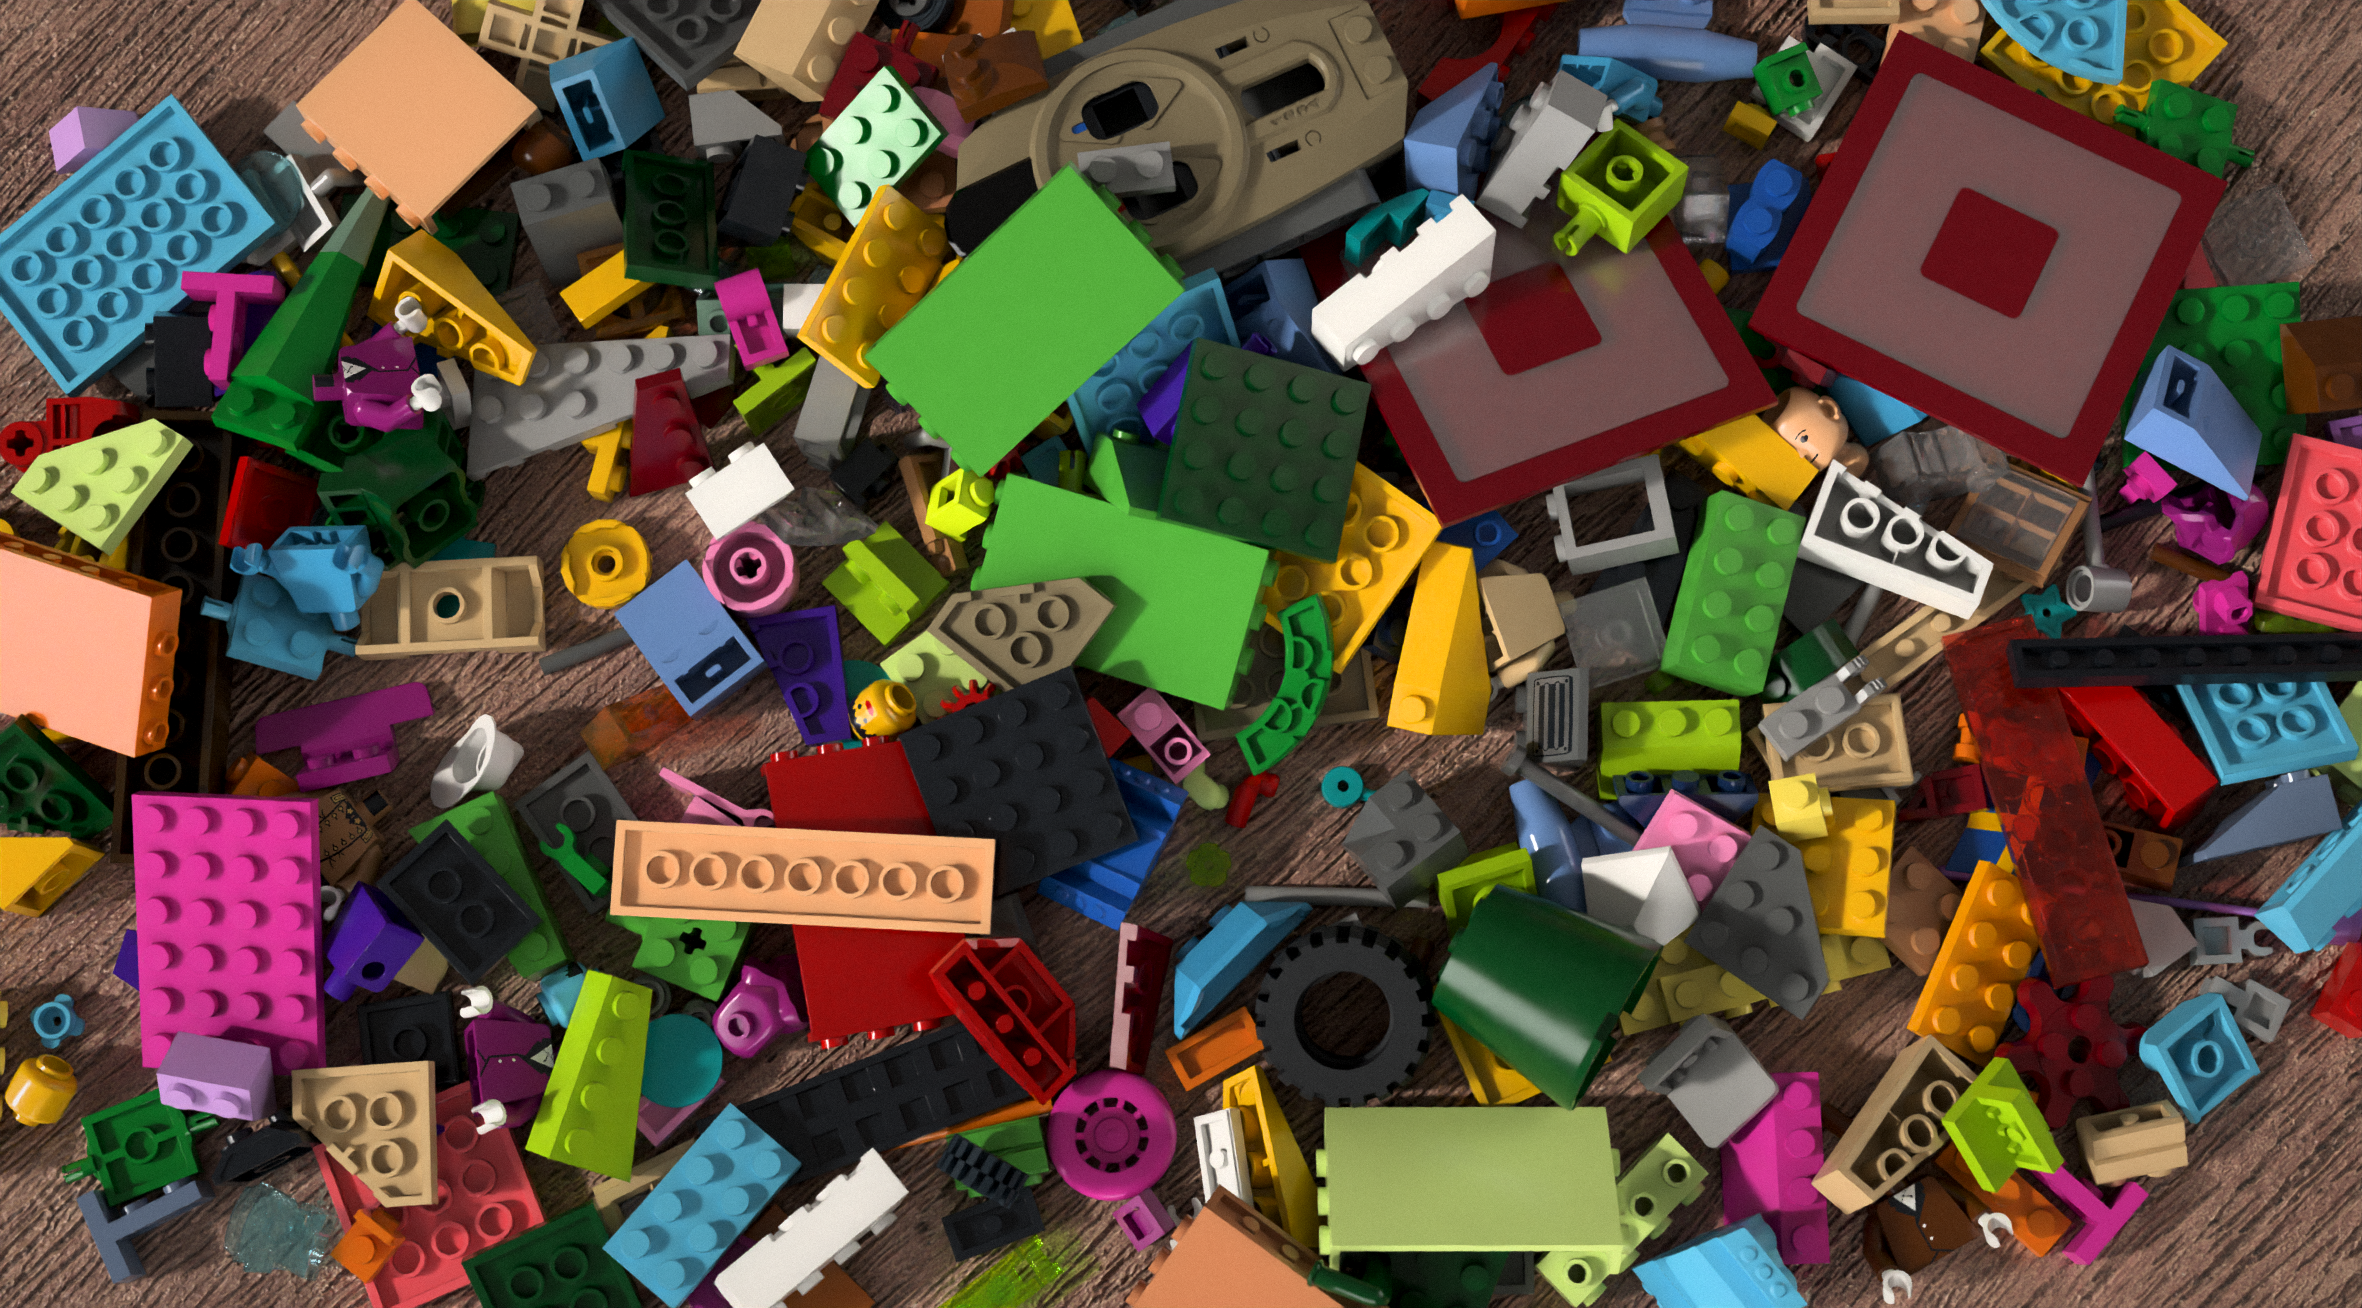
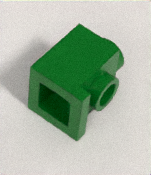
[1752,42,1823,118]

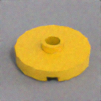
[561,519,653,609]

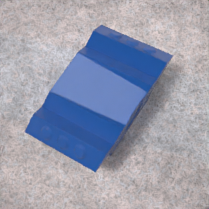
[1037,757,1189,931]

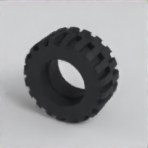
[1255,922,1436,1108]

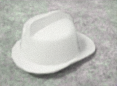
[431,714,524,809]

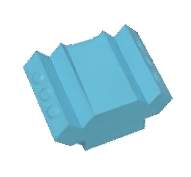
[1630,1213,1808,1308]

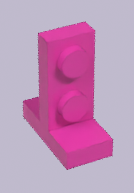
[181,271,286,390]
[2024,1158,2149,1265]

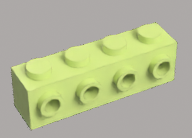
[1534,1133,1709,1308]

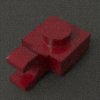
[1753,337,1840,390]

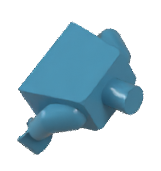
[230,525,384,631]

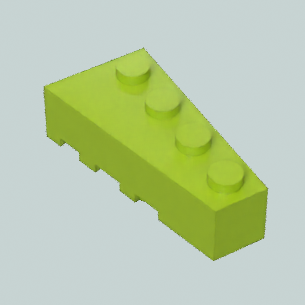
[525,969,653,1183]

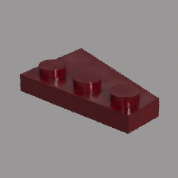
[628,367,716,498]
[1109,922,1174,1075]

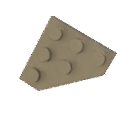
[926,576,1118,692]

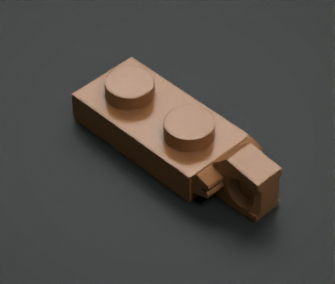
[898,453,970,578]

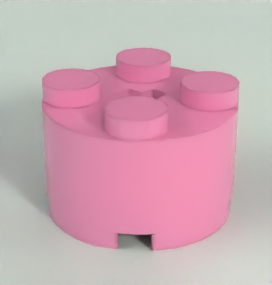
[702,521,800,620]

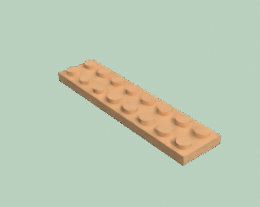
[610,820,996,934]

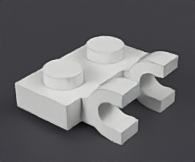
[1749,35,1858,142]

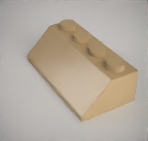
[733,0,879,102]

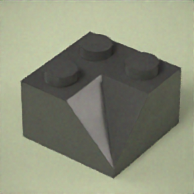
[1342,770,1470,911]

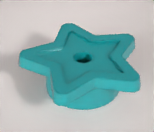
[2019,584,2077,639]

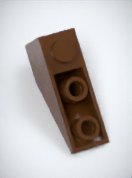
[2032,807,2183,893]

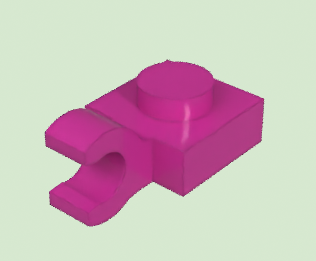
[2118,451,2178,505]

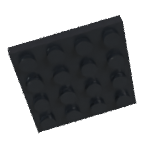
[898,666,1140,899]

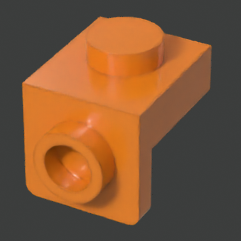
[225,751,300,797]

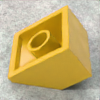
[0,837,105,918]

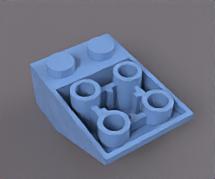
[1404,62,1505,201]
[1223,258,1343,376]
[2124,344,2262,501]
[614,559,769,721]

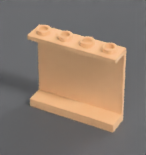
[296,0,543,235]

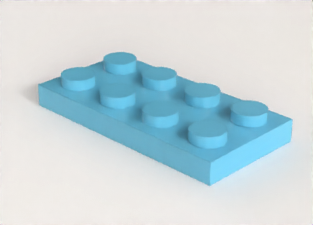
[603,1103,802,1308]

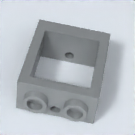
[793,355,873,472]
[1546,454,1680,576]

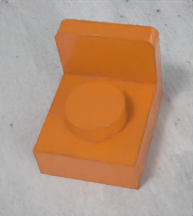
[329,1207,406,1284]

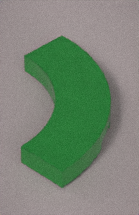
[1235,593,1334,776]

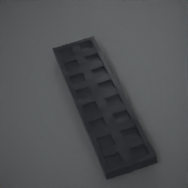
[695,1022,1078,1191]

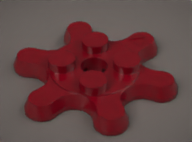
[1994,966,2148,1132]

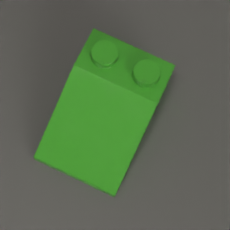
[1083,427,1178,526]

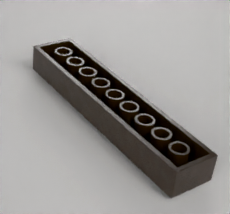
[110,410,249,869]

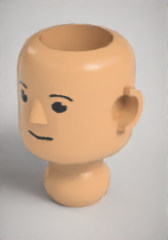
[1761,386,1869,478]

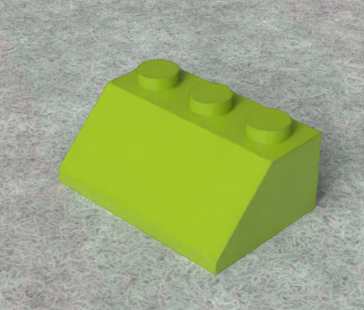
[1594,699,1741,801]

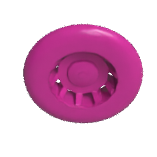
[1047,1069,1177,1201]

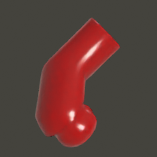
[1224,770,1281,828]

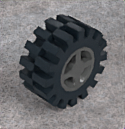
[936,1133,1029,1209]

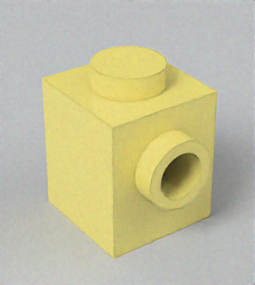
[1768,773,1833,843]

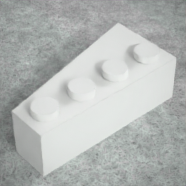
[1311,194,1496,372]
[1797,459,1994,620]
[714,1148,909,1308]

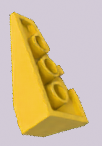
[367,229,537,386]

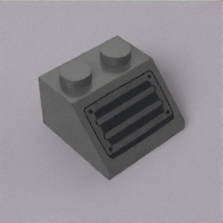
[1514,667,1589,772]

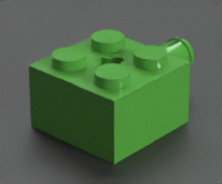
[605,904,760,1004]

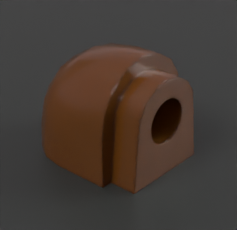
[512,116,578,176]

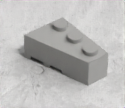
[1475,70,1608,229]

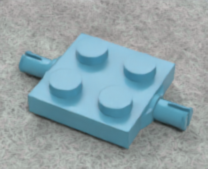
[199,574,358,681]

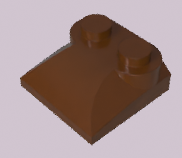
[943,30,1050,124]

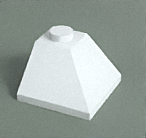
[1581,846,1702,946]

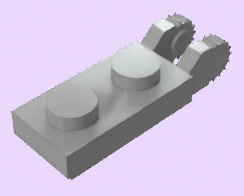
[1758,654,1888,762]

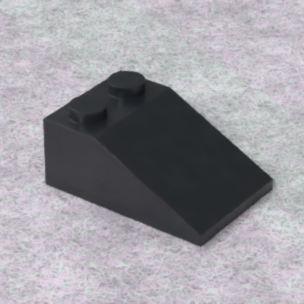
[716,134,810,248]

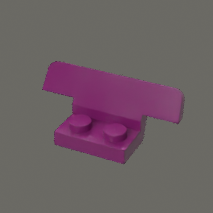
[255,682,435,793]

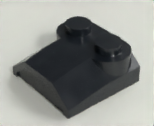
[211,1106,322,1186]

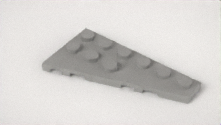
[466,334,736,482]

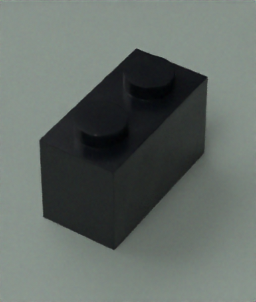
[145,311,214,407]

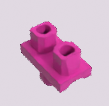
[2193,570,2252,636]

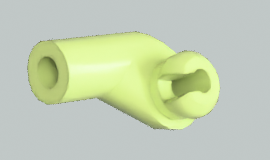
[1182,761,1229,810]

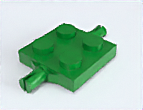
[2113,78,2255,178]
[62,1088,221,1207]

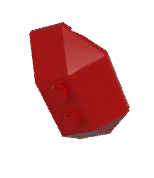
[928,936,1077,1106]

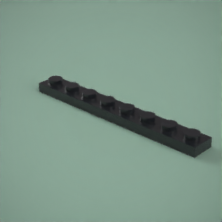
[2006,632,2362,688]

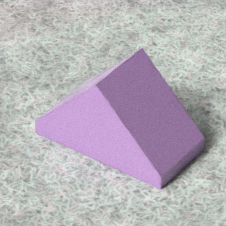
[49,106,139,175]

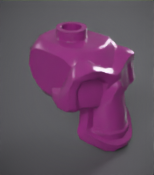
[2161,482,2269,565]
[712,953,810,1059]

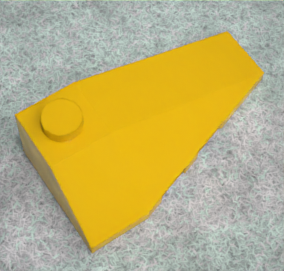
[1387,540,1492,735]
[1223,1065,1327,1254]

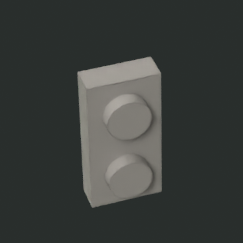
[1077,141,1176,198]

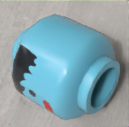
[535,961,599,1029]

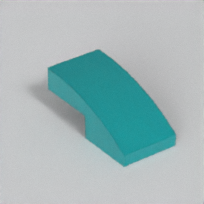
[1344,188,1430,268]

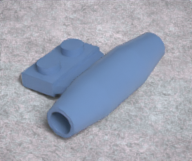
[1576,0,1757,83]
[1509,779,1638,914]

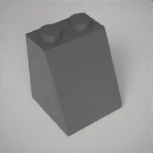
[510,157,624,288]

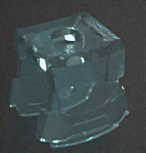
[224,1181,339,1281]

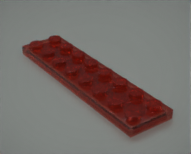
[1941,614,2150,990]

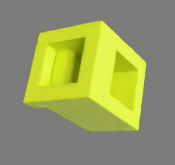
[925,468,995,543]

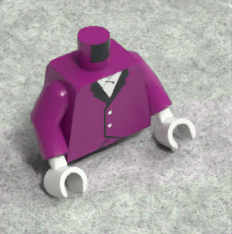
[312,297,442,432]
[460,986,560,1135]

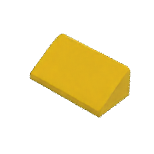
[560,249,656,330]

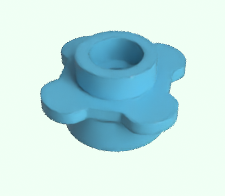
[30,994,85,1049]

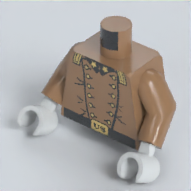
[278,787,394,921]

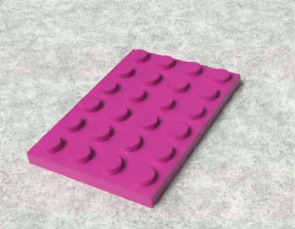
[132,791,326,1076]

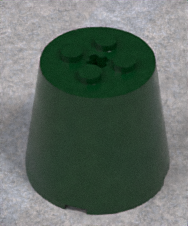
[1432,882,1664,1112]

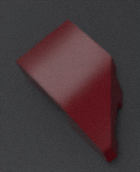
[1898,763,1990,823]

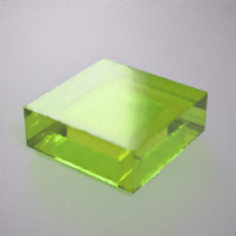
[745,235,797,283]

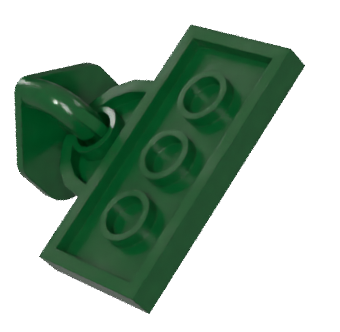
[1307,1251,1510,1308]

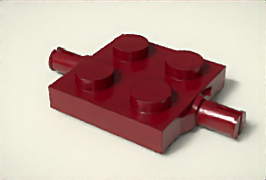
[818,20,940,122]

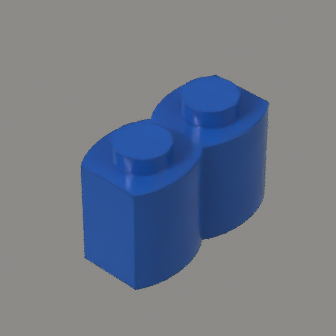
[1724,158,1802,265]

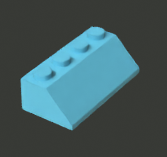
[2254,798,2362,954]

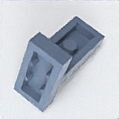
[76,1176,216,1284]

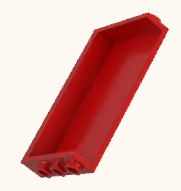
[760,735,966,1049]

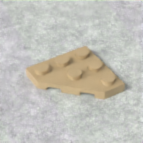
[292,1061,438,1207]

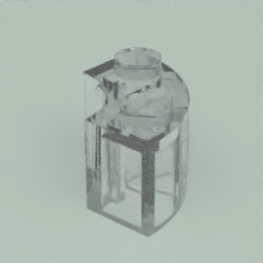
[1870,425,2011,508]

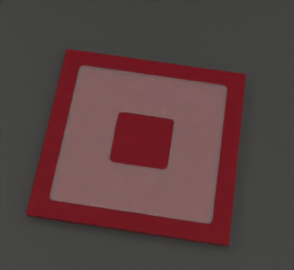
[1746,30,2228,488]
[1295,131,1779,529]

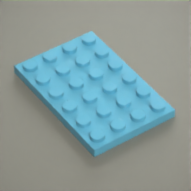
[0,94,282,397]

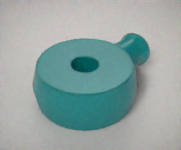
[1321,766,1377,809]

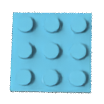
[2173,682,2359,786]

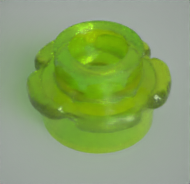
[1186,842,1231,887]

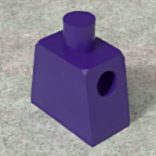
[323,880,425,1002]

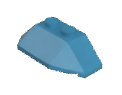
[1174,901,1313,1042]

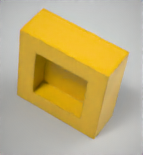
[1723,100,1777,151]

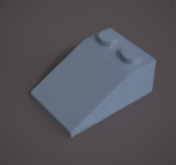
[2177,769,2343,868]

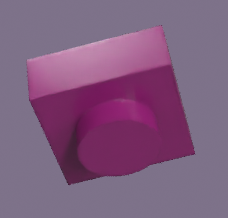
[1112,1187,1176,1252]

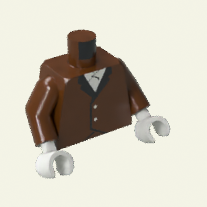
[1862,1174,2014,1304]

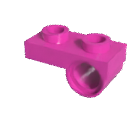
[714,268,789,371]

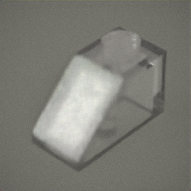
[1673,154,1730,247]

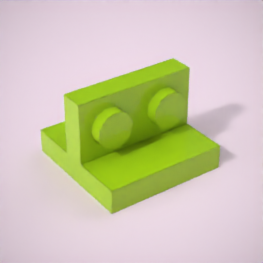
[733,344,817,437]
[821,520,950,649]
[1433,841,1537,941]
[1941,1057,2064,1193]

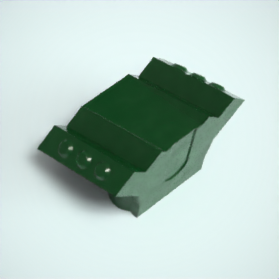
[317,408,486,571]

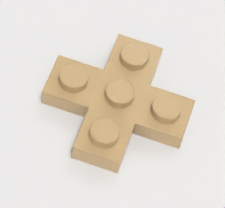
[477,0,620,112]

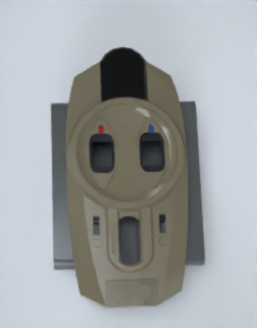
[944,0,1408,282]

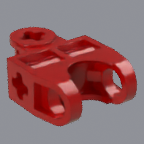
[0,396,140,473]

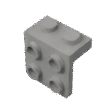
[1637,1013,1779,1149]

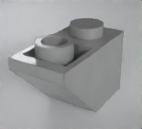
[688,90,788,163]
[2085,894,2199,979]

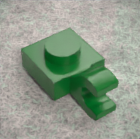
[539,823,612,899]

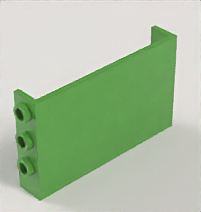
[864,160,1185,478]
[970,471,1280,710]

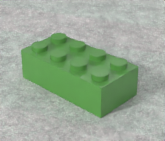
[1659,490,1806,698]

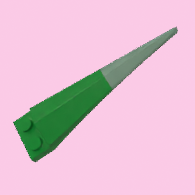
[211,187,391,453]

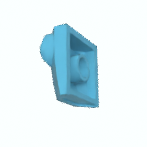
[2139,993,2260,1124]

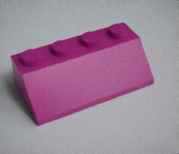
[1719,1072,1830,1264]

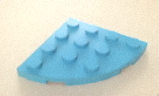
[1980,0,2127,86]

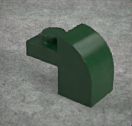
[1757,617,1860,704]

